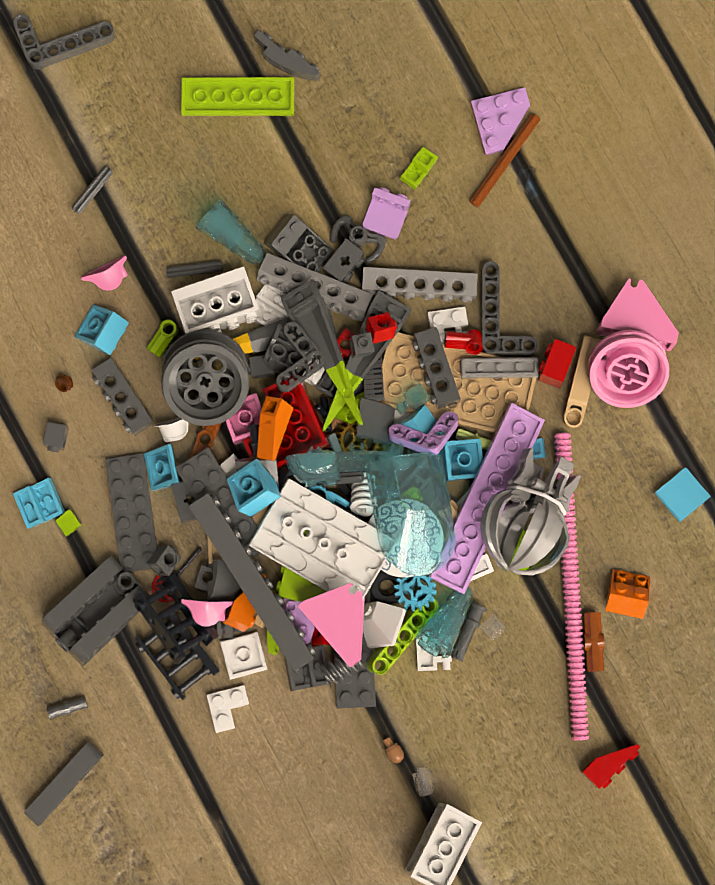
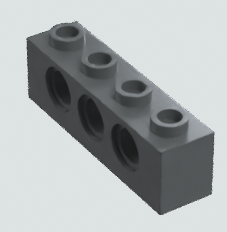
[412,327,461,409]
[92,358,154,436]

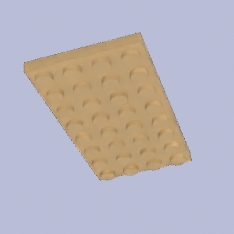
[376,332,539,434]

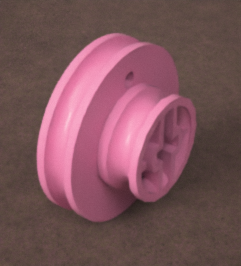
[588,330,669,408]

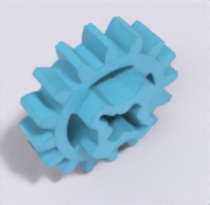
[394,571,437,612]

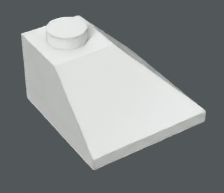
[363,601,406,648]

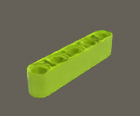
[366,597,438,675]

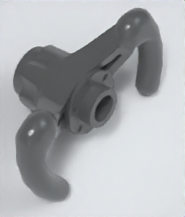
[330,215,386,264]

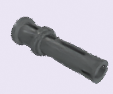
[451,602,487,662]

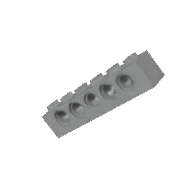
[257,253,373,322]
[362,267,478,302]

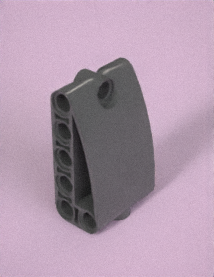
[42,556,150,666]

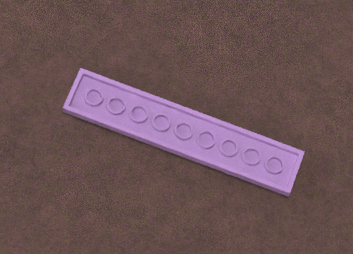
[429,403,545,594]

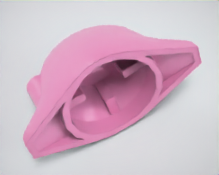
[81,255,128,291]
[181,599,233,627]

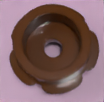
[55,374,73,392]

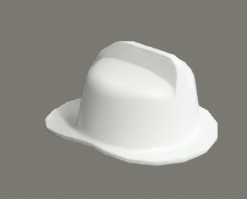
[153,417,188,442]

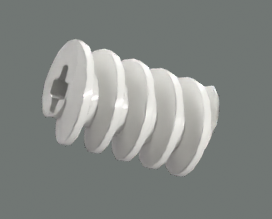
[350,472,377,517]

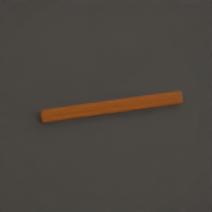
[470,113,540,207]

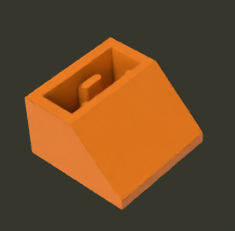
[605,569,650,619]

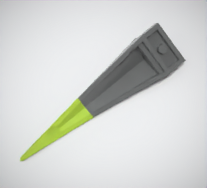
[280,280,363,425]
[322,291,412,431]

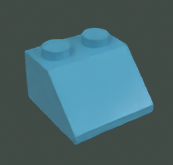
[74,304,129,355]
[438,439,483,482]
[227,459,281,517]

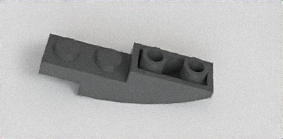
[254,30,320,81]

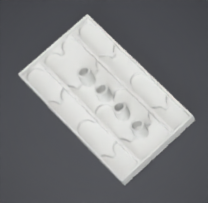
[248,478,397,601]

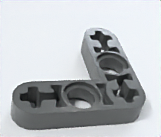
[276,322,324,392]

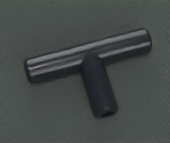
[314,396,332,432]

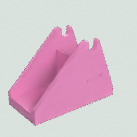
[596,278,679,351]
[298,583,365,667]

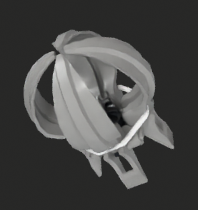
[480,448,581,575]

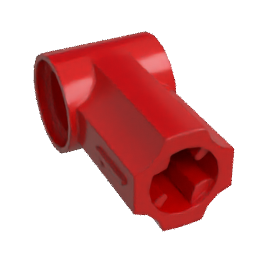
[444,329,483,355]

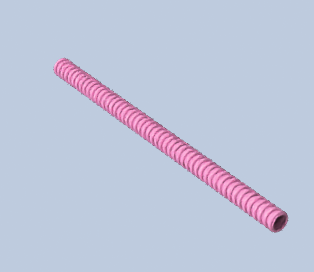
[554,433,589,741]

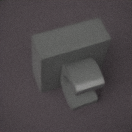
[225,624,243,639]

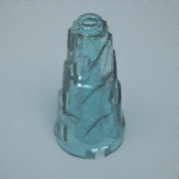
[196,199,266,264]
[416,587,473,658]

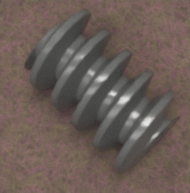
[320,656,364,687]

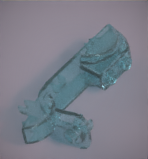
[285,443,416,504]

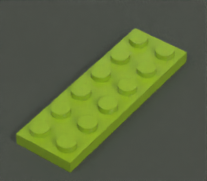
[181,77,294,116]

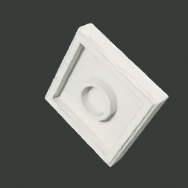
[220,632,268,680]

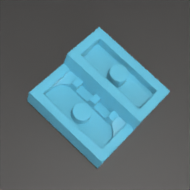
[655,467,711,523]
[13,478,65,529]

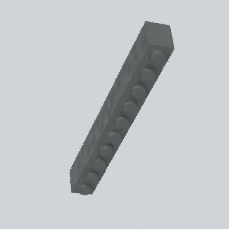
[189,493,316,672]

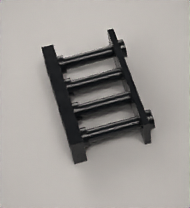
[133,573,219,664]
[135,612,220,700]

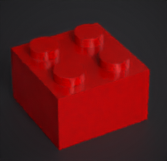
[538,339,577,389]

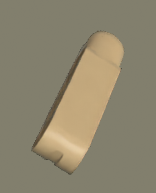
[564,335,602,428]

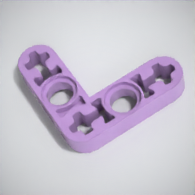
[389,412,458,456]

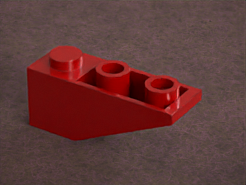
[581,744,640,789]

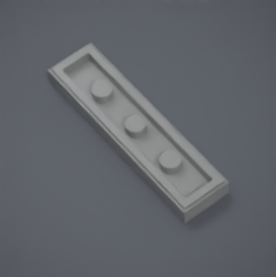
[461,358,538,379]

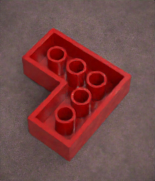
[243,374,331,470]

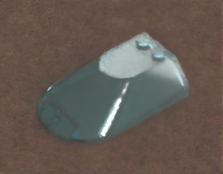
[365,452,456,576]

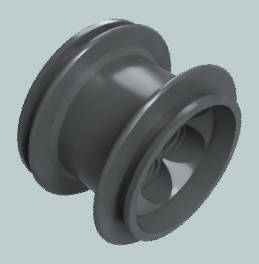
[161,330,249,426]

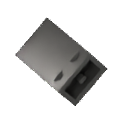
[264,214,335,273]

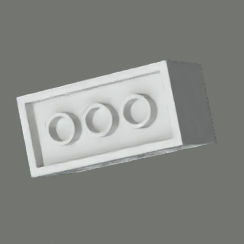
[171,267,260,334]
[404,802,482,885]

